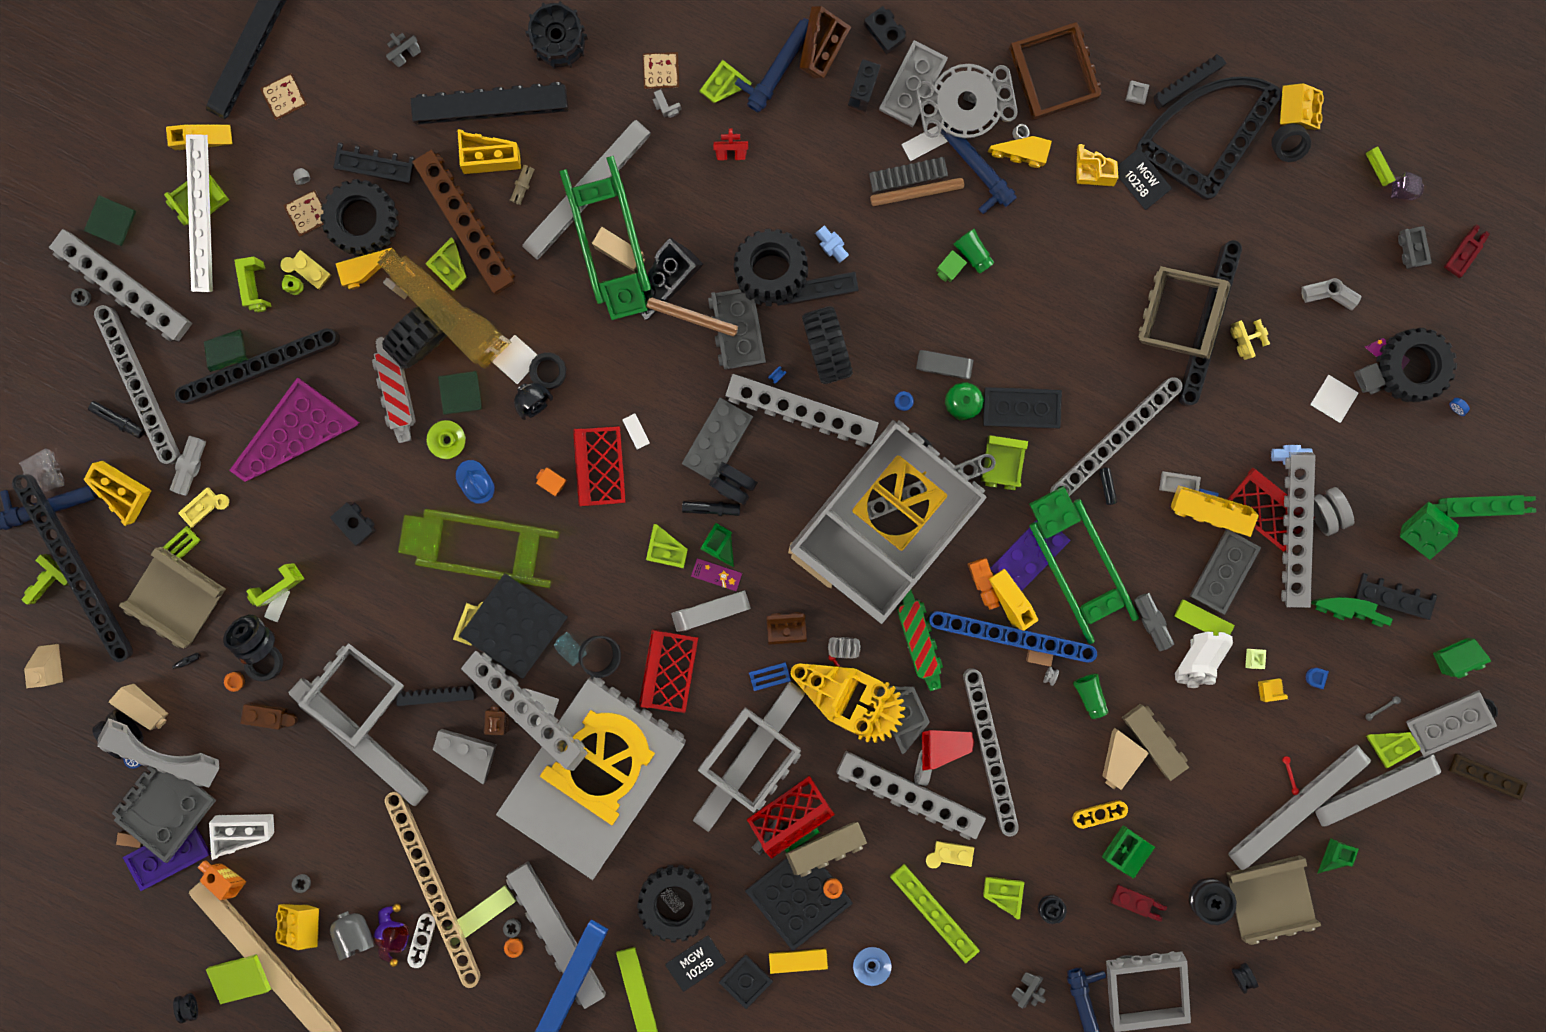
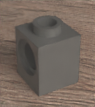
[1353,363,1386,394]

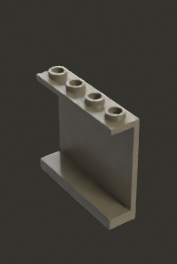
[119,547,226,649]
[1226,855,1321,945]

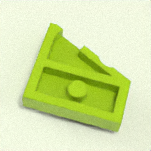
[699,60,752,103]
[425,237,467,291]
[646,524,688,568]
[1366,732,1421,768]
[983,877,1024,919]

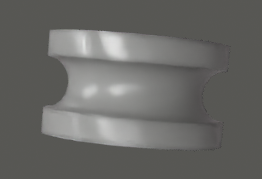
[1043,667,1059,686]

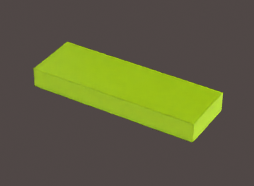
[1174,599,1235,636]

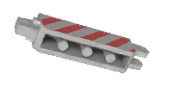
[372,337,416,443]

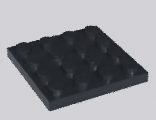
[459,572,568,679]
[745,843,853,951]

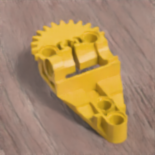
[791,664,906,743]

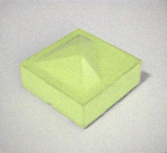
[1246,649,1266,669]

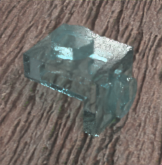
[554,632,587,666]

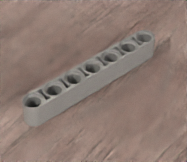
[1315,753,1441,826]

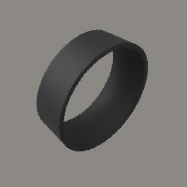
[578,636,621,678]

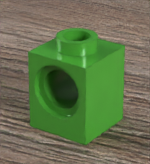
[936,250,967,282]

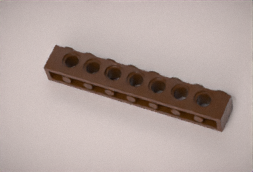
[412,149,515,295]

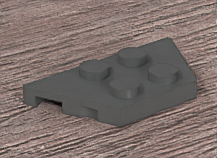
[877,686,930,754]

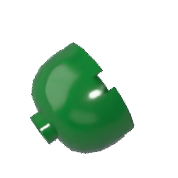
[945,382,984,421]

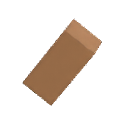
[1026,649,1053,667]
[116,831,144,848]

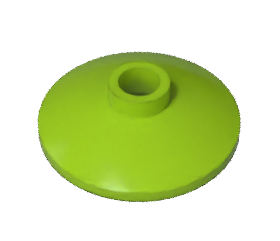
[427,420,466,459]

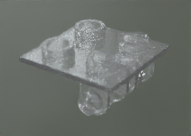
[20,448,65,498]

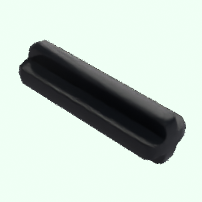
[1099,467,1117,505]

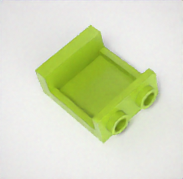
[164,174,229,225]
[235,256,271,312]
[981,436,1028,490]
[246,563,304,607]

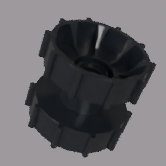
[525,1,588,70]

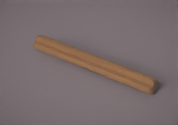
[870,178,964,206]
[647,298,738,336]

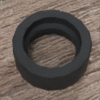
[1271,123,1311,162]
[529,352,567,389]
[244,646,283,681]

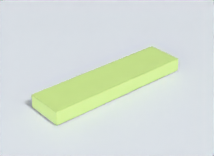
[446,885,517,946]

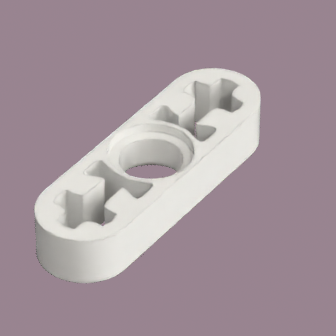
[407,912,436,968]

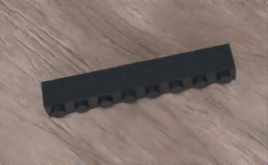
[410,82,568,125]

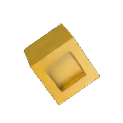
[1258,678,1288,702]

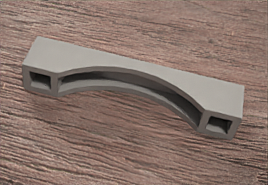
[97,718,219,788]

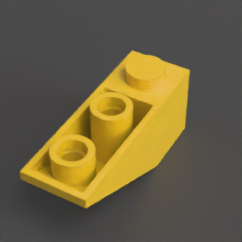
[166,125,232,150]
[988,136,1052,168]
[989,569,1039,631]

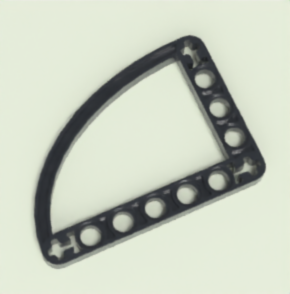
[1136,76,1281,200]

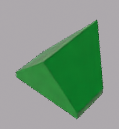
[700,523,734,567]
[1317,838,1359,874]

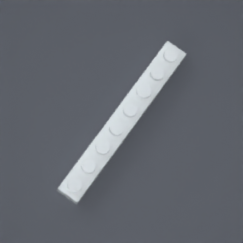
[186,135,213,292]

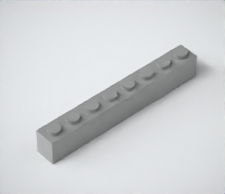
[506,861,606,1009]

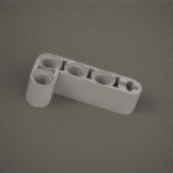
[671,590,751,632]

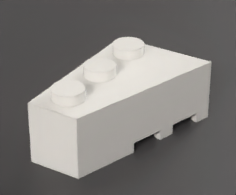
[209,814,274,860]

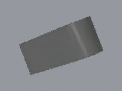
[916,350,974,379]

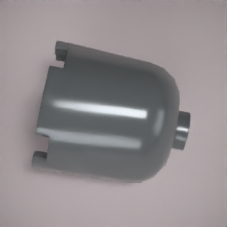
[330,911,376,961]

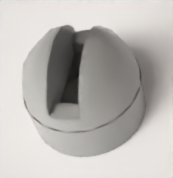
[1012,124,1029,140]
[293,168,311,185]

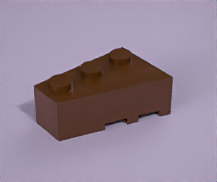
[800,6,851,78]

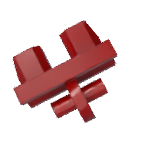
[713,128,748,160]

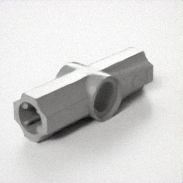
[170,436,206,496]

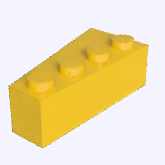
[1171,485,1259,537]

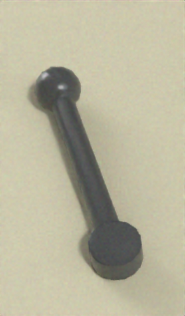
[1365,696,1401,721]

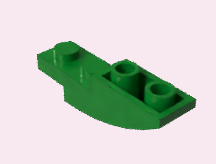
[1311,597,1393,627]

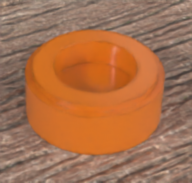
[224,672,245,692]
[823,878,843,899]
[504,937,524,958]

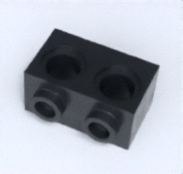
[863,6,906,55]

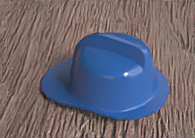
[456,460,494,503]

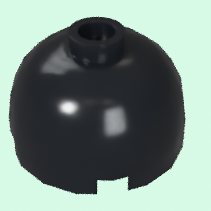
[514,383,553,420]

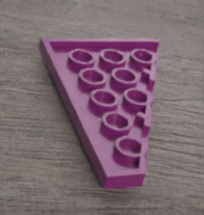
[229,378,360,482]

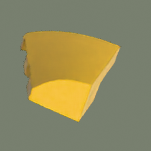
[1076,144,1118,186]

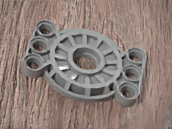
[916,64,1017,139]

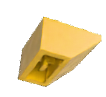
[1280,83,1324,130]
[276,904,319,950]

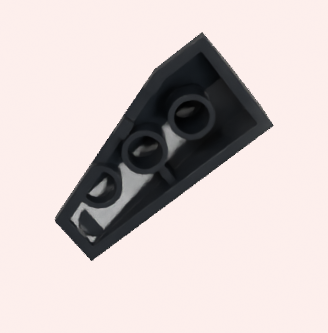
[640,238,703,320]

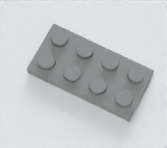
[879,40,948,127]
[1406,690,1497,757]

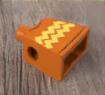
[198,860,247,900]

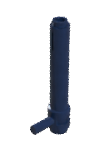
[734,18,809,113]
[940,123,1017,214]
[0,485,98,530]
[1067,968,1106,1032]

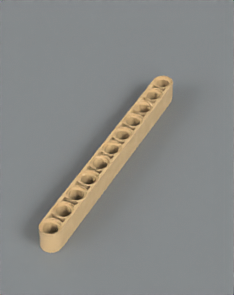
[385,791,481,988]
[189,882,342,1032]

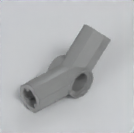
[1301,278,1361,310]

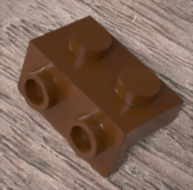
[767,612,807,645]

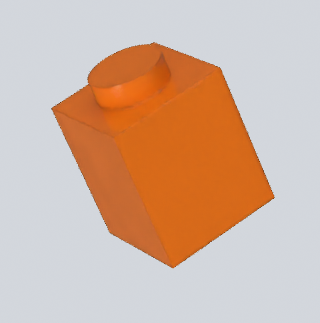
[536,467,568,496]

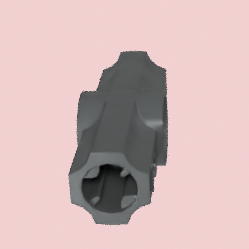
[1134,593,1174,651]

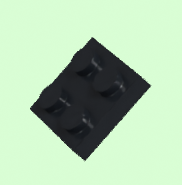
[719,953,773,1009]

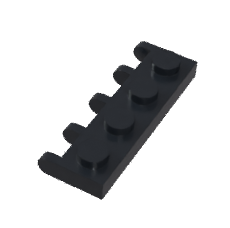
[333,142,415,184]
[1355,573,1437,620]

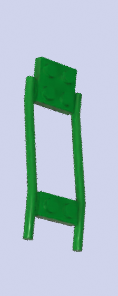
[559,155,651,320]
[1029,486,1139,644]

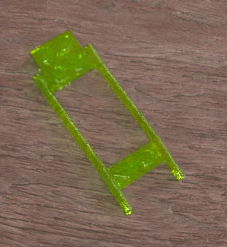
[398,509,559,588]

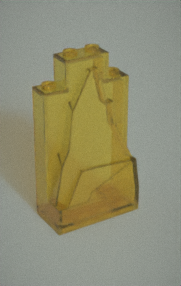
[377,249,512,369]

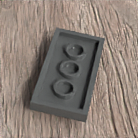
[682,398,753,480]
[1190,529,1261,615]

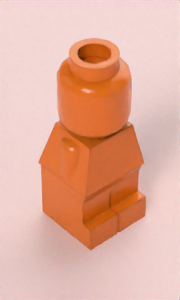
[967,558,1000,610]

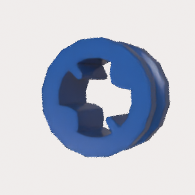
[768,366,787,384]

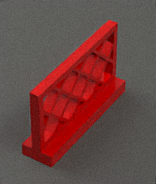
[573,426,626,506]
[1227,468,1315,551]
[639,629,698,713]
[747,776,835,859]

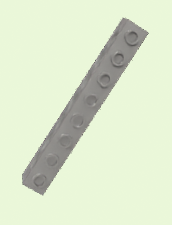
[49,229,193,342]
[725,374,879,447]
[1281,452,1315,608]
[461,651,588,771]
[836,751,986,840]

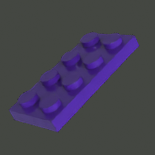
[990,520,1071,591]
[123,826,211,891]

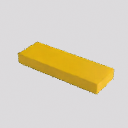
[769,949,828,974]

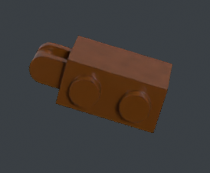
[240,702,298,730]
[484,704,509,735]

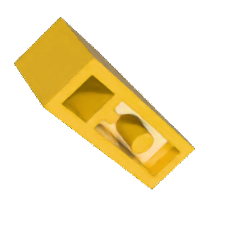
[336,248,396,290]

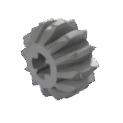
[828,637,860,658]

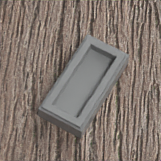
[1159,471,1201,493]

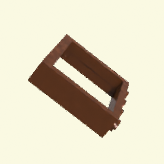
[1009,22,1102,120]

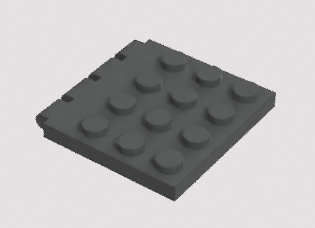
[112,766,216,863]

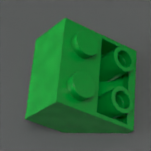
[1433,638,1491,678]
[1102,825,1155,879]

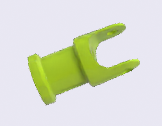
[282,275,304,295]

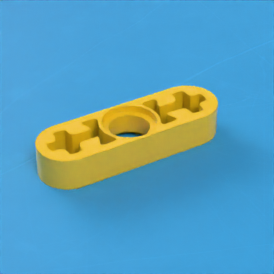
[1072,800,1128,829]

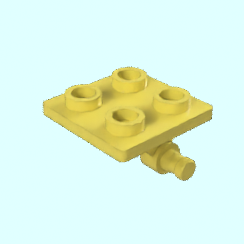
[1230,319,1270,360]

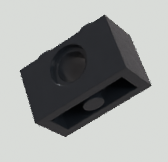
[330,502,376,546]

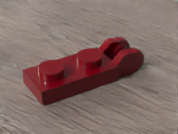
[1444,224,1490,278]
[1111,884,1167,922]

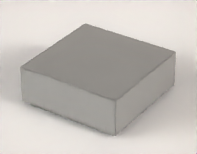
[1125,81,1149,105]

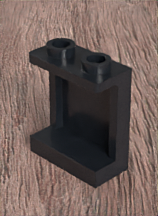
[848,59,881,112]

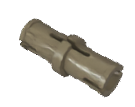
[509,165,535,205]

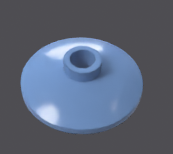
[853,947,892,986]

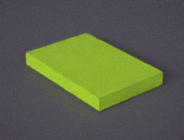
[206,954,271,1004]

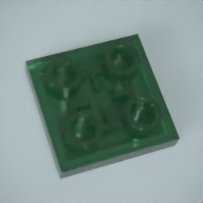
[84,195,136,246]
[204,329,247,372]
[438,371,482,415]

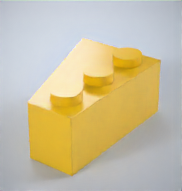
[458,129,521,174]
[84,461,152,526]

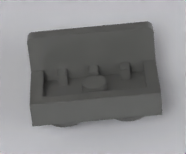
[1398,226,1432,269]

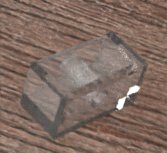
[660,887,685,914]

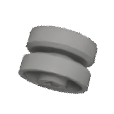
[1313,487,1354,536]

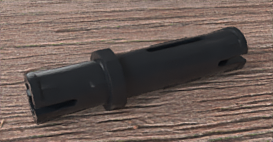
[88,401,145,439]
[682,501,740,516]

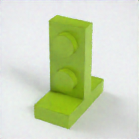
[22,554,69,605]

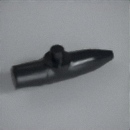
[172,652,200,669]

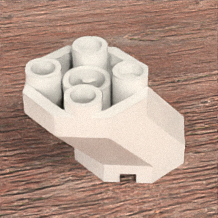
[1175,632,1233,688]

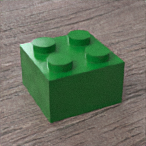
[1400,501,1459,560]

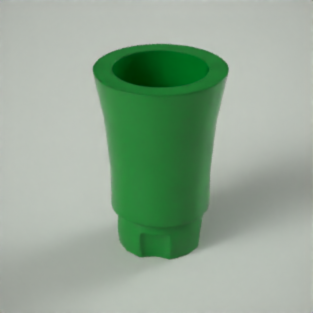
[953,228,994,274]
[1073,673,1108,719]

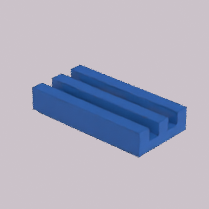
[749,662,791,691]

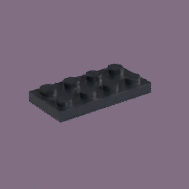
[983,387,1062,429]

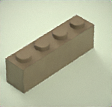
[1122,704,1189,781]
[785,822,867,877]

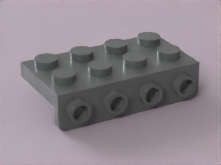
[708,289,766,370]

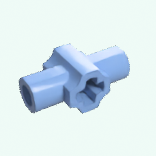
[815,225,849,263]
[1271,445,1312,465]

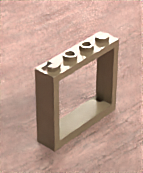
[1138,266,1231,359]

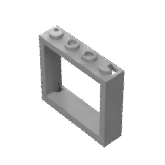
[298,643,404,749]
[698,707,801,813]
[1106,951,1191,1032]

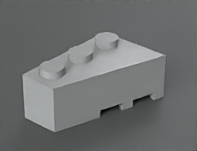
[433,729,497,784]

